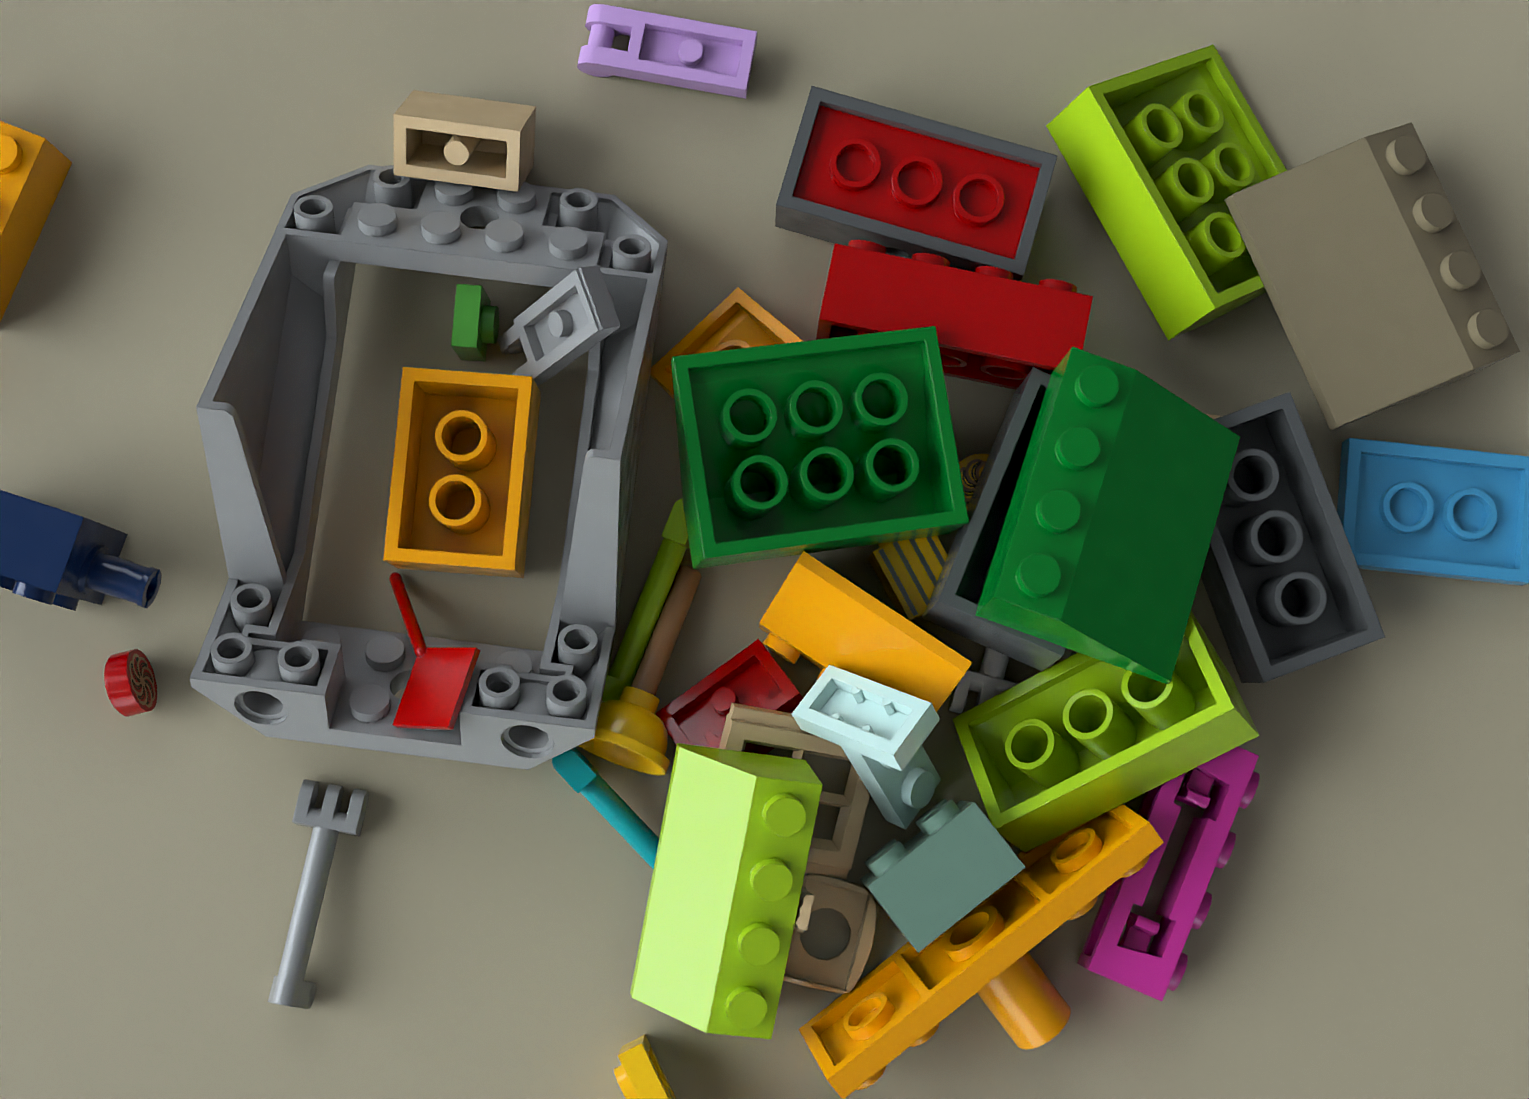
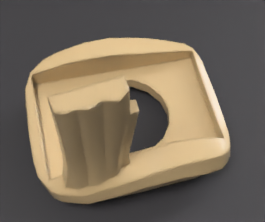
[783,874,878,994]

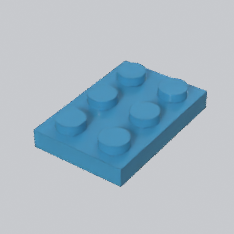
[1337,438,1529,586]

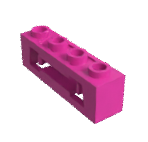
[1077,747,1260,1002]

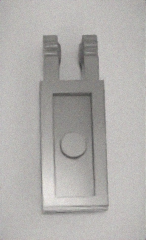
[497,265,621,385]

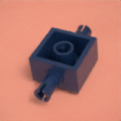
[0,490,162,611]

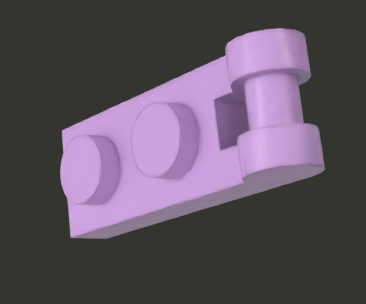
[577,4,757,99]

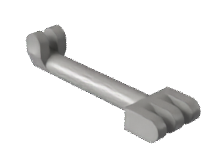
[268,779,369,1009]

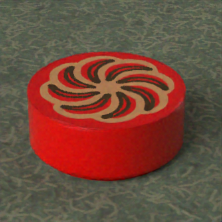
[104,649,157,717]

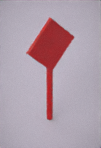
[389,572,481,730]

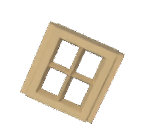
[719,703,870,879]

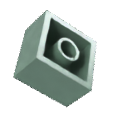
[860,799,1026,953]

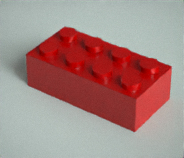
[816,240,1093,390]

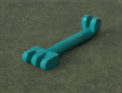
[552,747,659,869]

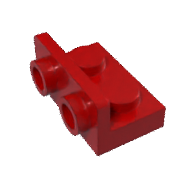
[655,639,803,755]

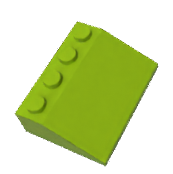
[1046,44,1287,341]

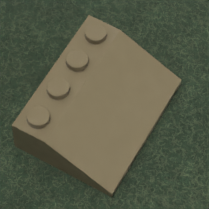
[1225,122,1520,431]

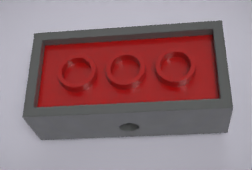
[775,86,1058,281]

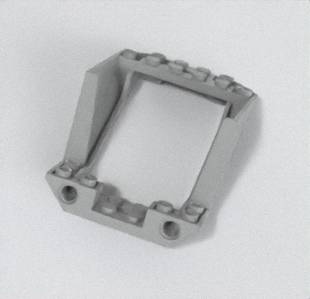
[189,165,668,770]

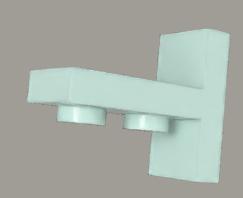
[792,664,941,829]

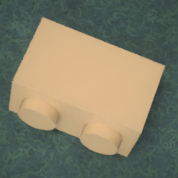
[394,90,536,192]

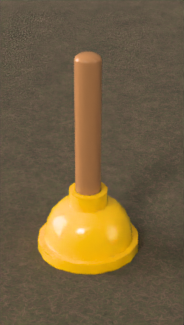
[579,565,701,776]

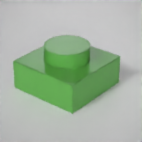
[451,284,499,362]

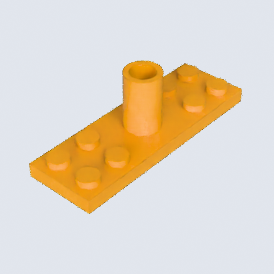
[799,804,1164,1099]

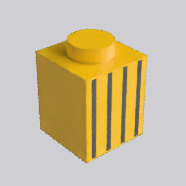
[868,536,948,621]

